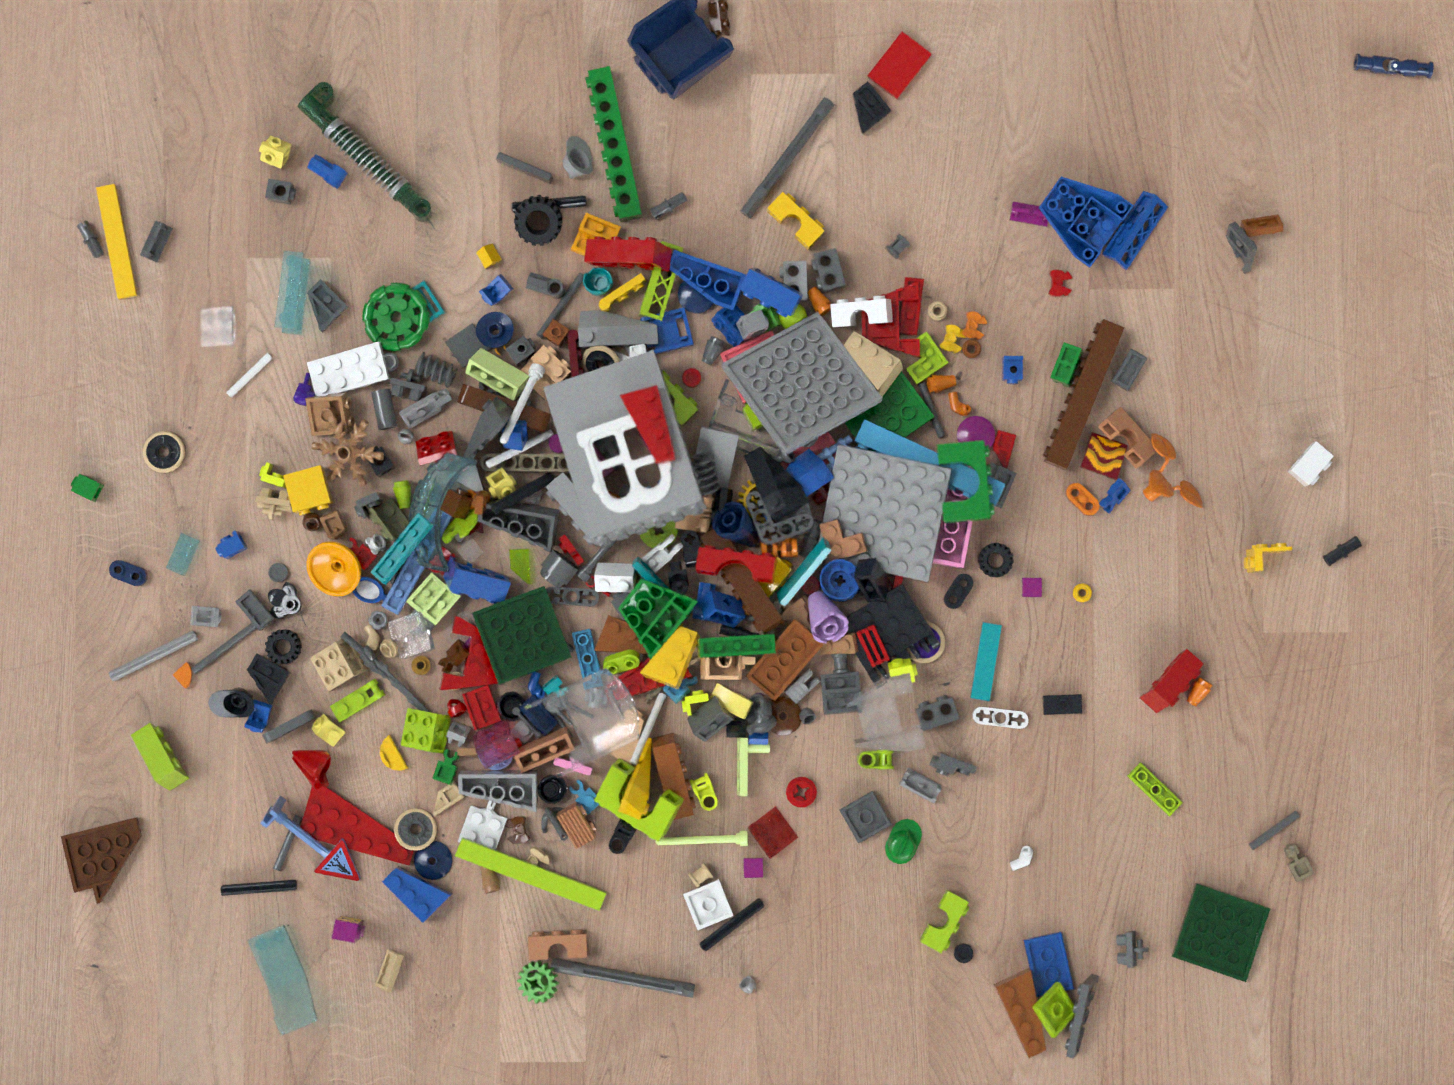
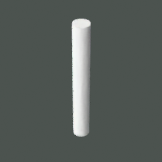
[226,353,272,398]

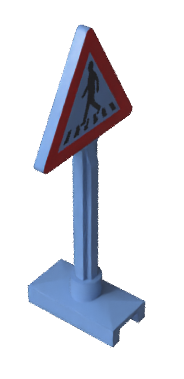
[260,795,360,881]

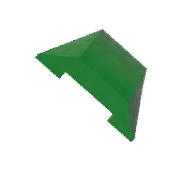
[618,579,698,660]

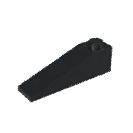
[744,446,810,521]

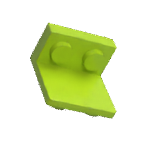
[401,708,451,754]

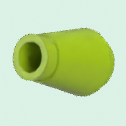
[392,480,411,509]

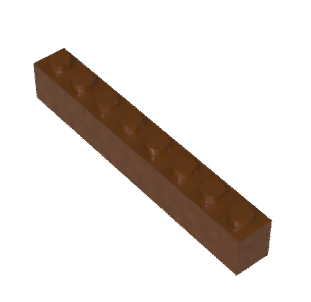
[1043,319,1125,470]

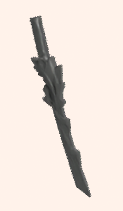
[340,632,429,712]

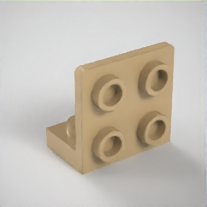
[311,639,367,691]

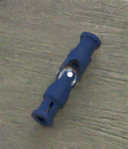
[1354,53,1434,79]

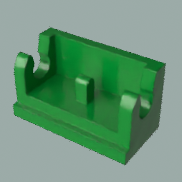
[1050,342,1083,388]

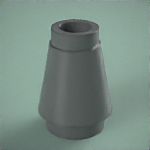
[701,336,725,366]

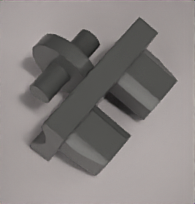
[390,368,427,401]
[1116,931,1149,968]

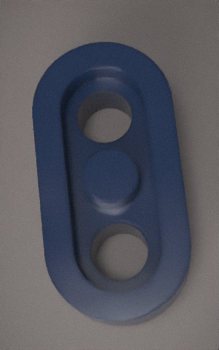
[109,560,148,586]

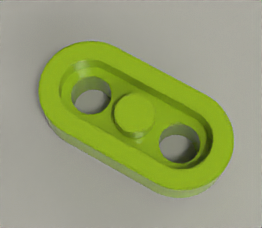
[603,650,640,674]

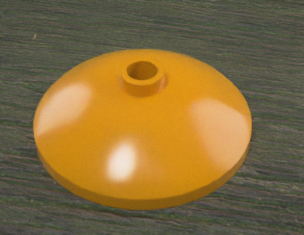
[306,541,361,596]

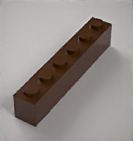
[700,529,784,635]

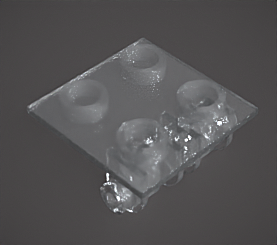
[201,306,236,347]

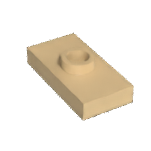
[375,949,404,993]

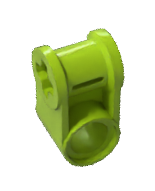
[857,749,894,769]

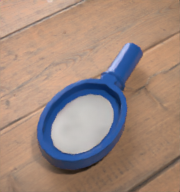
[352,577,387,603]

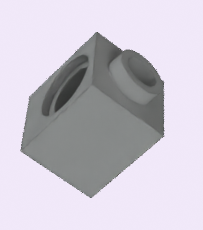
[736,310,769,340]

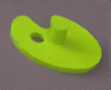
[442,509,478,544]

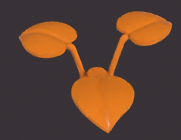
[1143,433,1203,508]

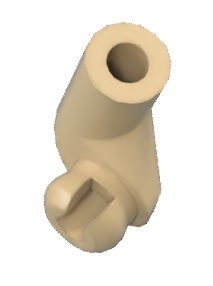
[363,624,380,651]

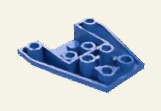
[1039,177,1134,268]

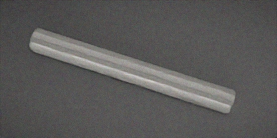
[109,631,198,681]

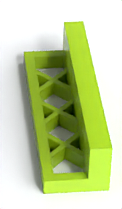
[638,241,684,321]

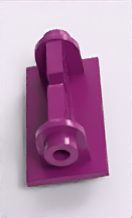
[1010,202,1048,227]

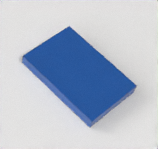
[1023,931,1074,997]

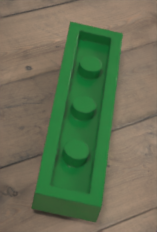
[698,634,776,658]

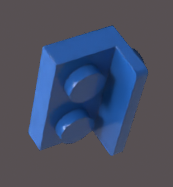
[711,305,745,347]

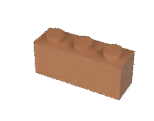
[514,727,575,773]

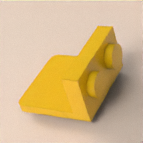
[1244,543,1292,573]

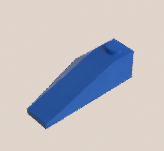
[670,250,746,311]
[757,449,834,521]

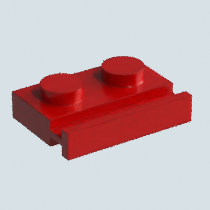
[462,685,501,730]

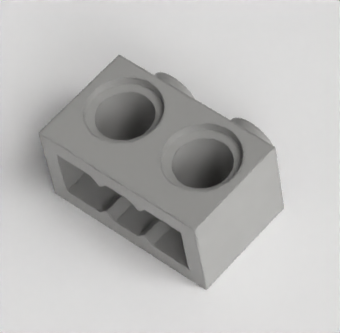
[779,261,808,302]

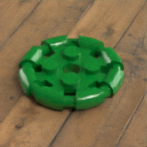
[362,282,430,351]

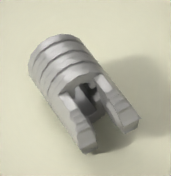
[785,669,820,704]

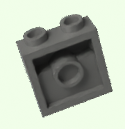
[930,753,977,777]

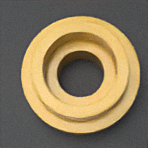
[1073,583,1092,603]

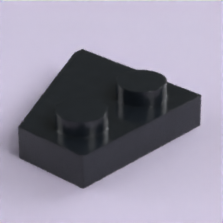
[853,81,892,135]
[247,653,291,705]

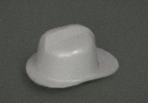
[562,136,592,179]

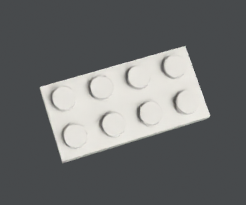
[307,342,390,396]

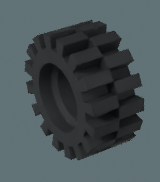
[978,542,1014,578]
[265,629,302,664]

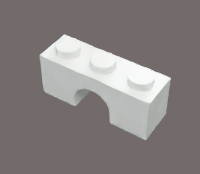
[831,296,893,327]

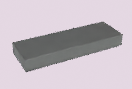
[496,152,553,184]

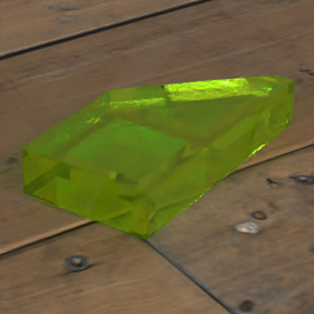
[509,549,531,584]

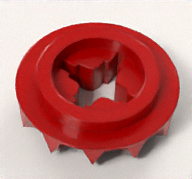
[786,777,817,808]

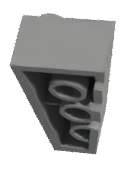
[546,472,596,546]
[458,770,538,812]

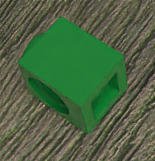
[71,474,104,502]

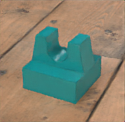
[542,675,564,698]

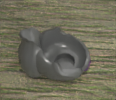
[746,693,777,735]

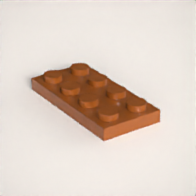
[746,618,824,701]

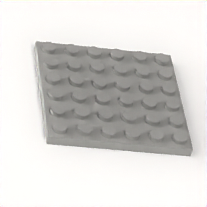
[721,312,882,455]
[819,444,952,582]

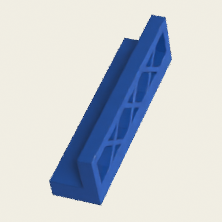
[1102,191,1168,270]

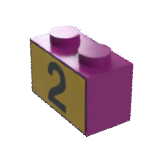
[331,916,365,943]

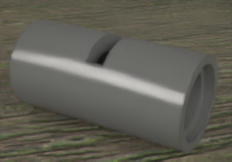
[371,389,398,430]

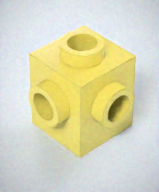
[259,135,291,169]
[486,468,517,499]

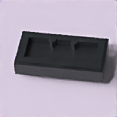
[1042,694,1082,715]

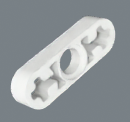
[972,707,1029,729]

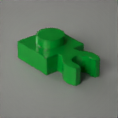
[432,749,459,785]

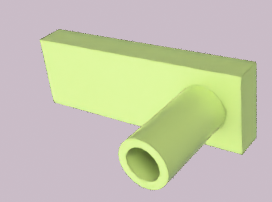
[737,738,770,796]

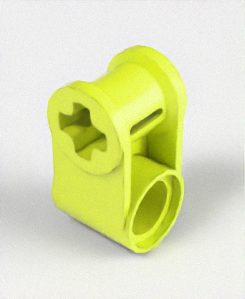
[689,773,718,811]

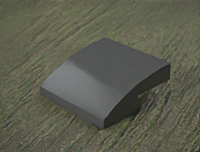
[820,671,862,715]

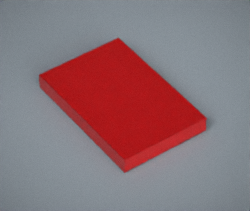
[867,31,932,100]

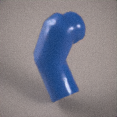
[528,672,545,699]

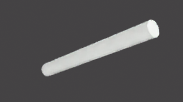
[486,430,553,468]
[630,693,666,765]

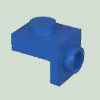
[479,274,514,306]
[244,699,273,733]

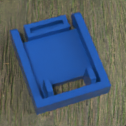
[640,307,693,354]

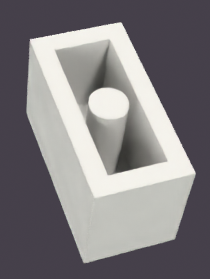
[1287,441,1334,486]
[594,563,637,593]

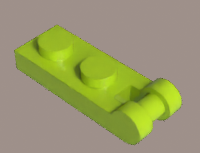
[330,678,386,723]

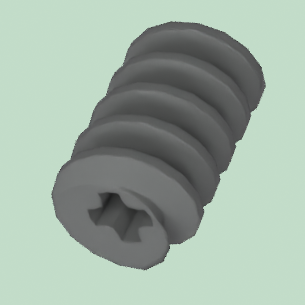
[415,352,458,388]
[690,453,720,496]

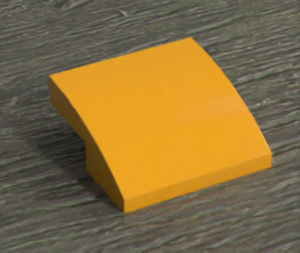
[571,213,621,256]

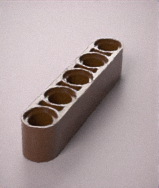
[457,384,551,433]

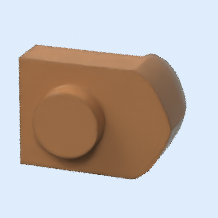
[320,510,346,540]

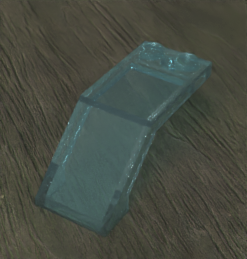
[247,924,318,1036]

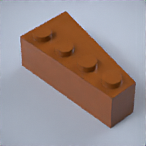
[651,733,696,820]
[993,968,1047,1058]

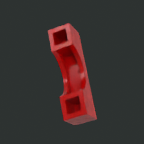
[695,545,777,584]

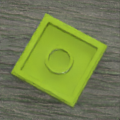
[1032,982,1075,1038]

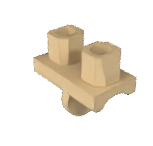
[255,488,292,520]

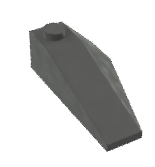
[459,396,513,468]

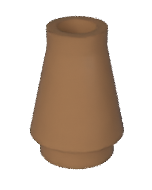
[480,866,501,894]

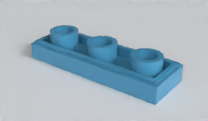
[572,628,604,689]

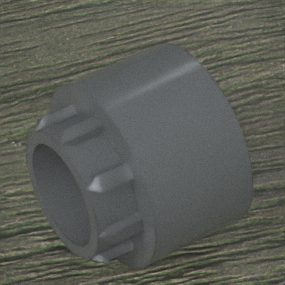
[540,549,579,588]

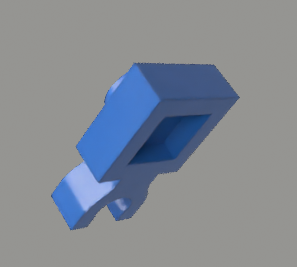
[1099,478,1131,514]

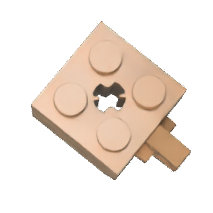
[700,655,755,680]

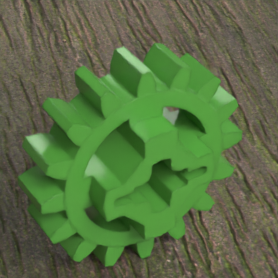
[517,960,559,1004]

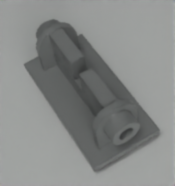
[140,221,173,263]

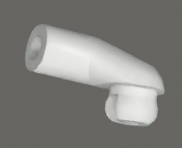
[1009,846,1033,871]

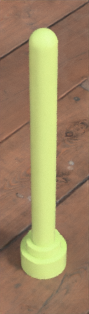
[655,831,748,846]

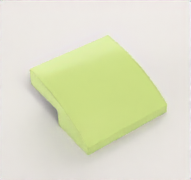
[406,572,461,626]

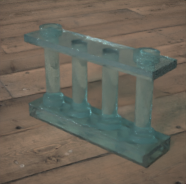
[275,251,311,335]

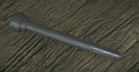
[576,539,618,582]

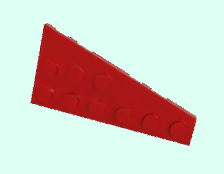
[300,786,414,866]

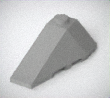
[578,310,658,350]

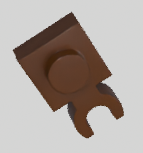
[438,639,469,673]

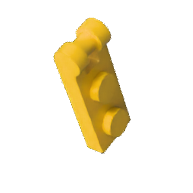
[599,273,646,312]

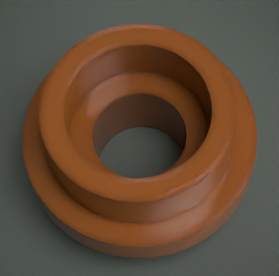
[962,339,981,359]

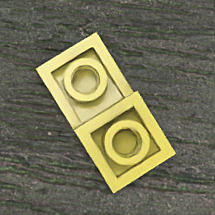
[709,683,754,719]

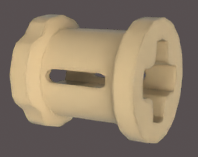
[688,863,713,888]

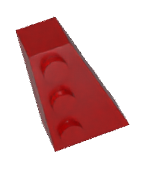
[1140,649,1204,713]

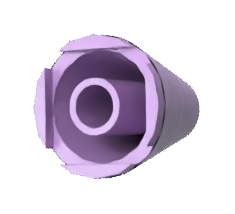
[808,591,849,643]

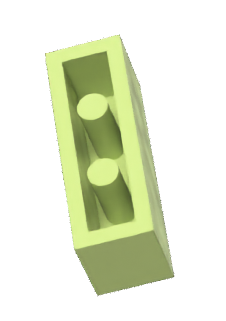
[465,348,529,401]

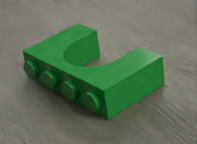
[937,440,994,524]

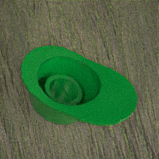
[885,819,922,864]

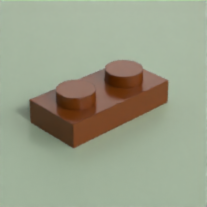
[1241,214,1284,237]

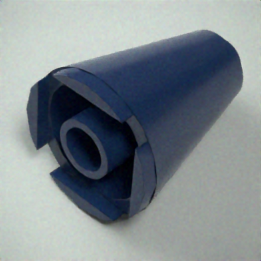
[713,502,760,547]

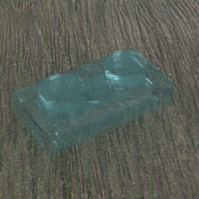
[166,533,200,576]

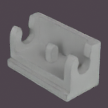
[899,768,942,803]

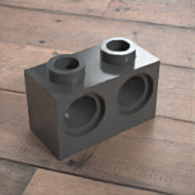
[811,248,846,293]
[915,694,960,731]

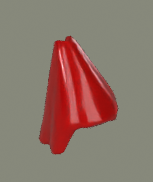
[292,750,331,789]

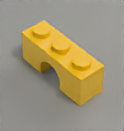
[767,192,824,250]

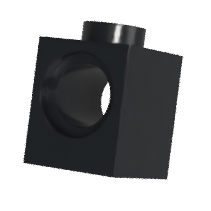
[368,446,396,477]

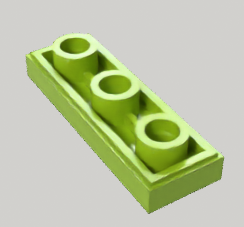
[1127,762,1183,817]

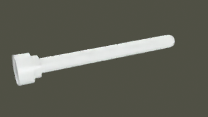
[500,363,545,444]

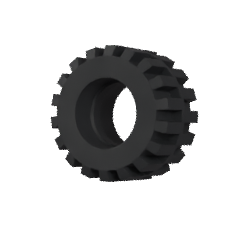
[514,195,563,246]

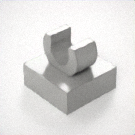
[446,721,471,747]

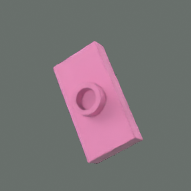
[553,757,593,775]

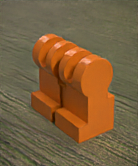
[760,538,798,558]

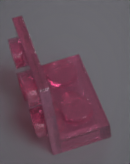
[473,720,520,769]

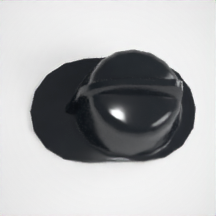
[208,687,254,718]

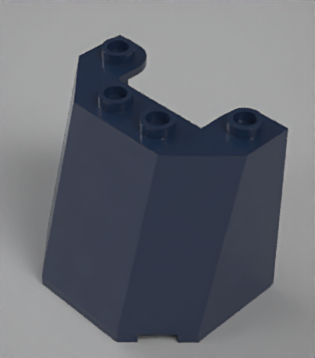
[627,0,734,100]

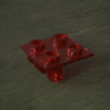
[748,806,798,859]

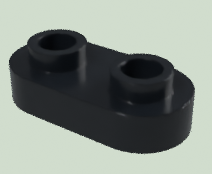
[943,574,973,609]

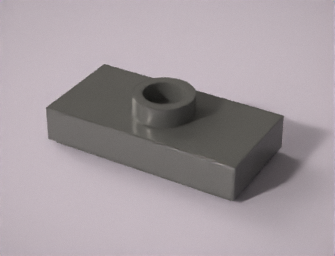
[1111,349,1147,391]
[235,589,275,631]

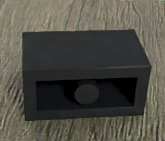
[854,558,890,602]

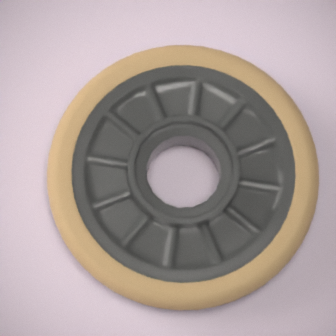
[394,808,437,851]

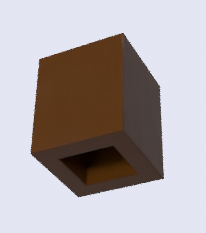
[440,488,473,519]

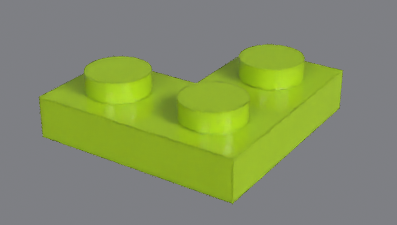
[906,331,948,385]

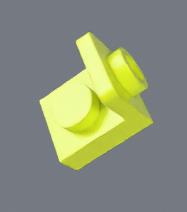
[259,462,286,489]

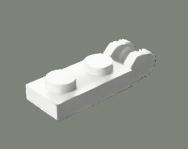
[636,534,683,579]

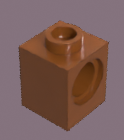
[543,319,569,348]

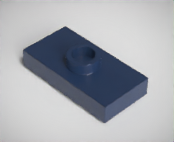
[519,694,558,736]

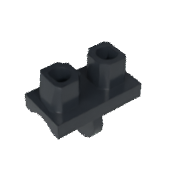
[667,561,689,595]

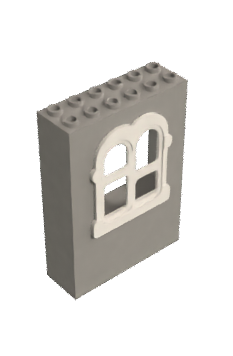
[543,350,707,547]

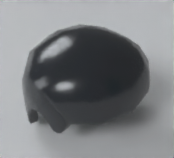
[497,691,525,721]
[537,774,568,804]

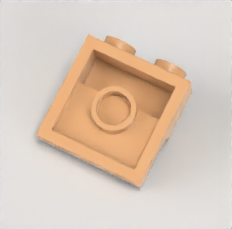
[520,345,571,400]

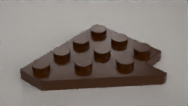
[61,817,142,904]

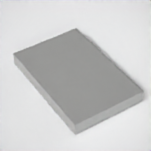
[693,426,739,489]

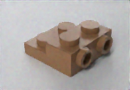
[305,392,355,436]

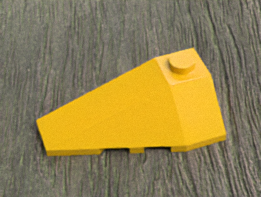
[618,737,652,820]

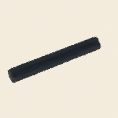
[511,195,587,213]
[491,472,554,514]
[220,880,298,896]
[699,898,764,952]

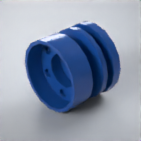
[820,559,859,602]

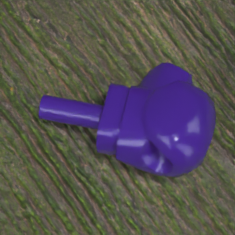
[293,373,315,406]

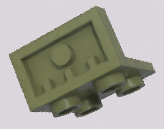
[369,498,410,542]

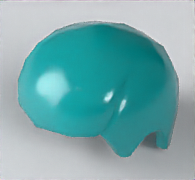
[583,268,613,296]

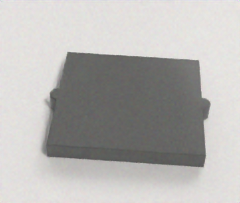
[445,323,490,368]

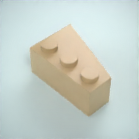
[843,331,903,397]

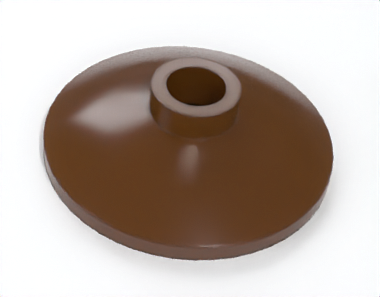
[770,697,801,735]

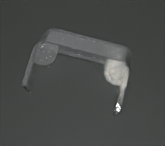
[709,379,781,457]

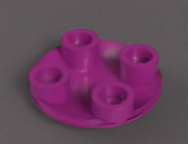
[957,416,995,448]

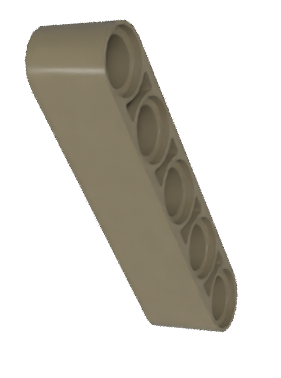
[480,454,570,473]

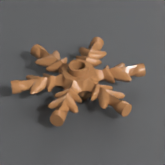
[312,415,384,487]

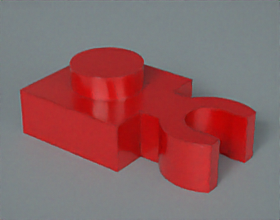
[558,534,585,566]
[346,537,378,571]

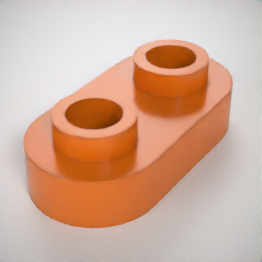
[1065,483,1099,516]

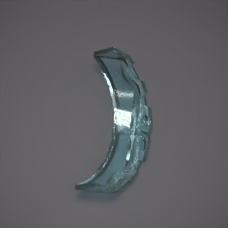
[409,453,477,572]

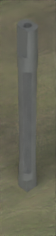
[740,97,834,219]
[551,958,695,998]

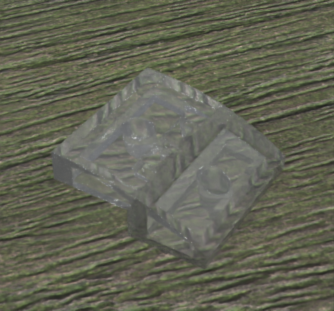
[388,612,435,659]

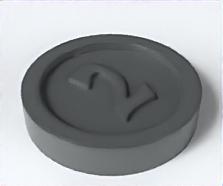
[268,563,288,582]

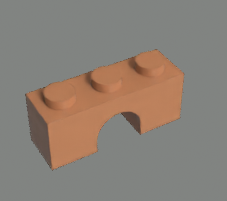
[1098,406,1156,469]
[528,929,588,960]

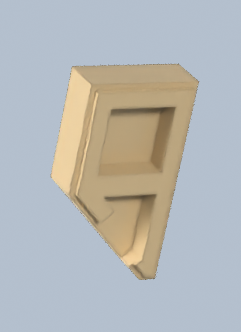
[433,781,465,816]

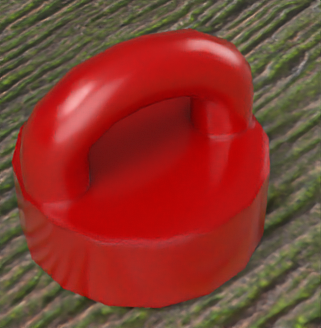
[447,699,467,718]

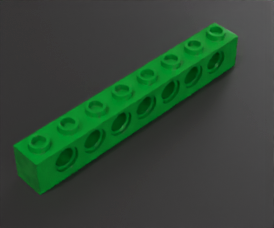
[585,66,642,222]

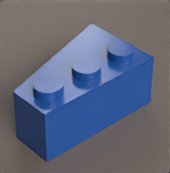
[740,268,803,317]
[443,556,511,604]
[382,866,453,923]

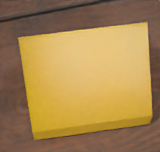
[476,243,502,269]

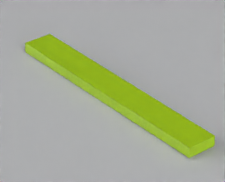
[455,837,606,911]

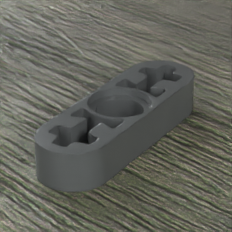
[546,586,599,606]
[262,709,316,744]

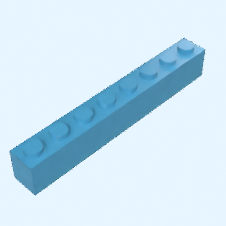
[855,420,1006,507]

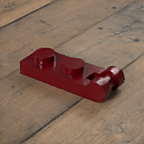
[567,329,584,377]

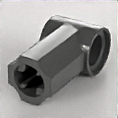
[526,272,565,299]

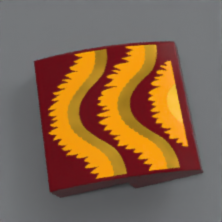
[1080,432,1128,480]

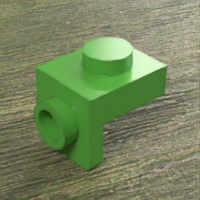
[750,304,781,334]

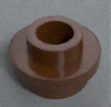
[302,513,322,531]

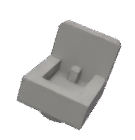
[190,606,221,627]

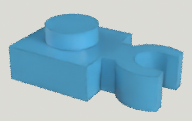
[662,670,698,704]
[569,780,599,814]

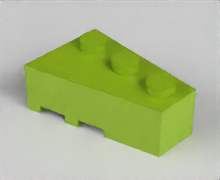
[131,723,189,791]

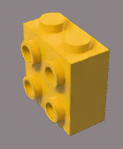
[283,465,333,516]

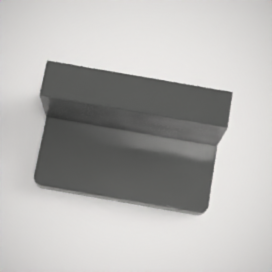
[687,696,733,742]

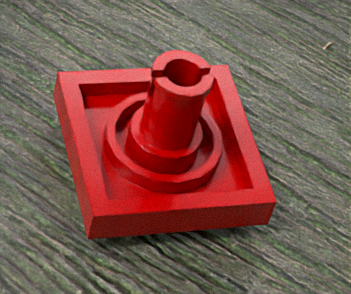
[416,431,457,471]

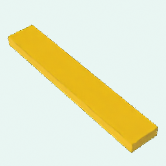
[96,184,138,299]

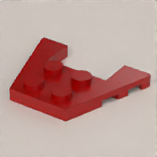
[862,282,920,357]
[439,616,498,690]

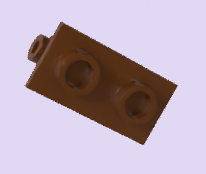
[708,0,730,37]

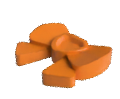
[962,311,987,340]

